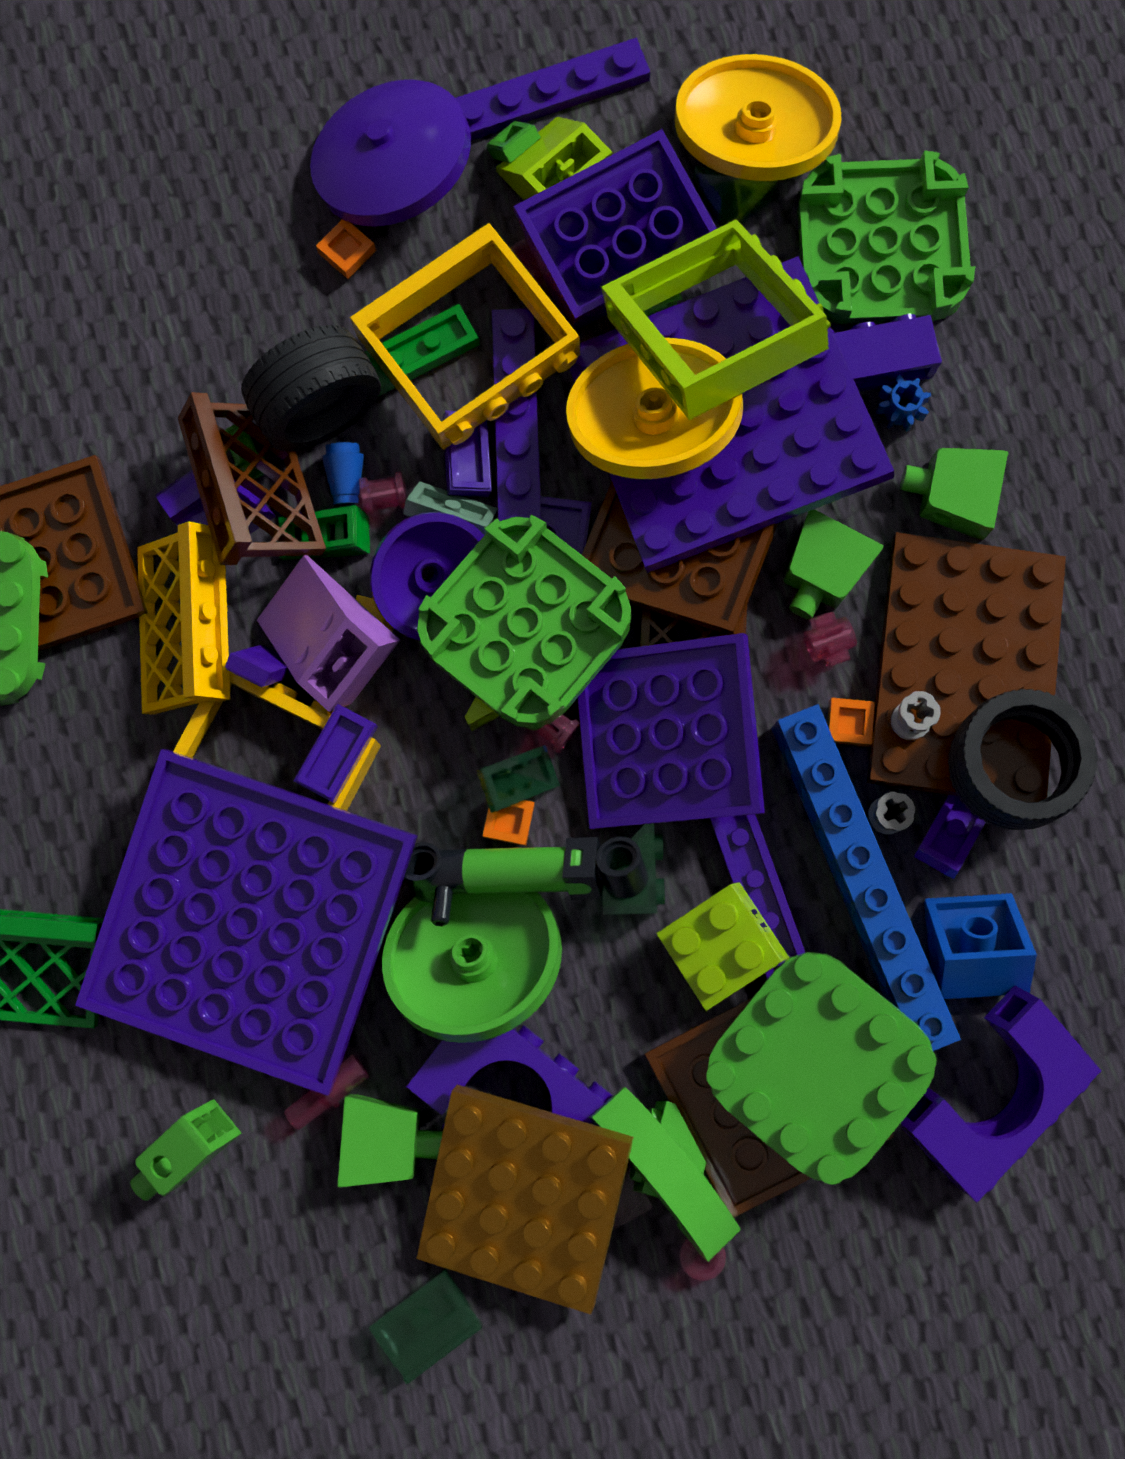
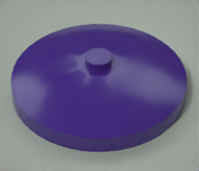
[310,80,471,226]

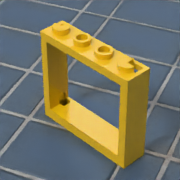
[350,223,580,450]
[173,671,381,811]

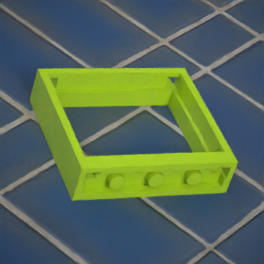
[601,219,831,420]

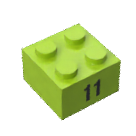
[656,882,789,1011]

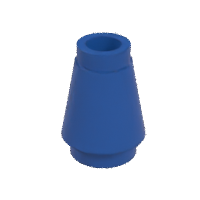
[322,442,364,506]

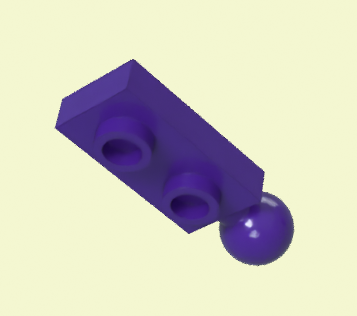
[914,795,985,879]

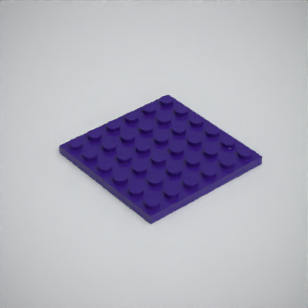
[569,256,894,573]
[75,749,418,1096]

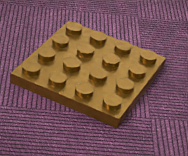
[417,1085,634,1315]

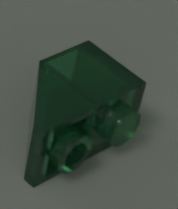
[602,824,665,916]

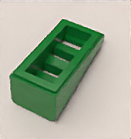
[278,505,370,560]

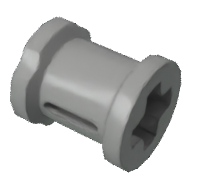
[891,691,941,740]
[868,792,915,835]

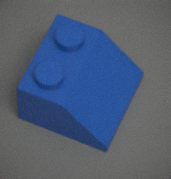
[924,893,1037,999]

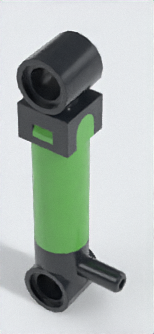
[404,837,648,927]

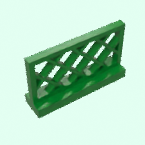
[0,909,104,1028]

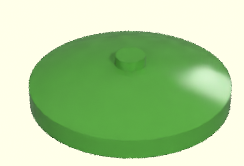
[382,892,562,1043]

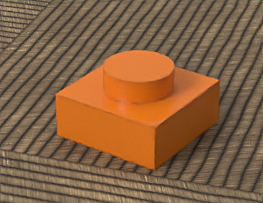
[316,219,376,279]
[827,698,875,747]
[483,794,535,846]

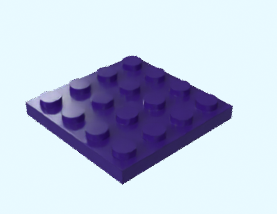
[578,633,765,829]

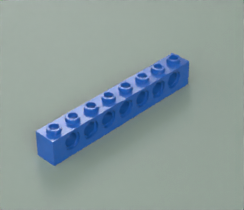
[771,704,961,1051]

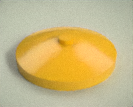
[674,54,841,181]
[566,338,743,479]

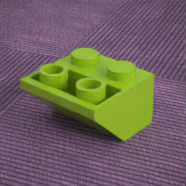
[496,117,612,200]

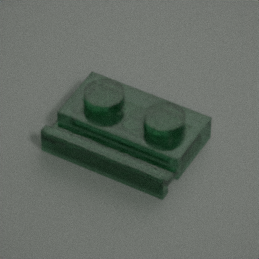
[369,1269,483,1385]

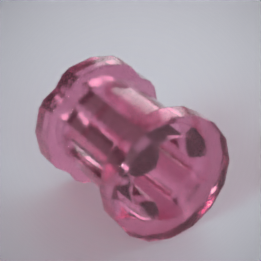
[359,471,408,516]
[523,714,580,753]

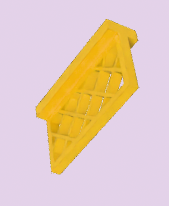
[137,521,230,715]

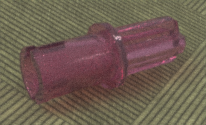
[284,1054,370,1130]

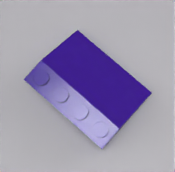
[513,129,717,331]

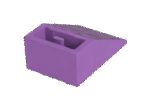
[257,555,400,712]

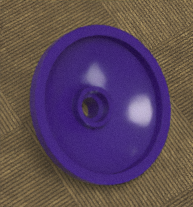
[370,512,484,641]

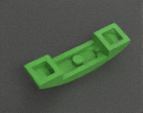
[589,1087,741,1262]

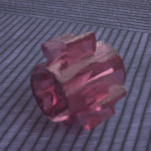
[803,612,857,667]

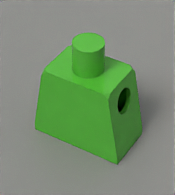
[900,448,1008,540]
[784,509,884,620]
[338,1094,443,1187]
[130,1099,242,1201]

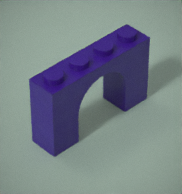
[899,985,1101,1203]
[407,1025,613,1126]

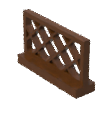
[177,392,326,565]

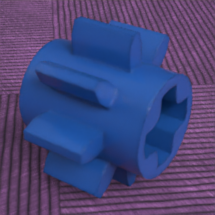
[876,375,931,432]

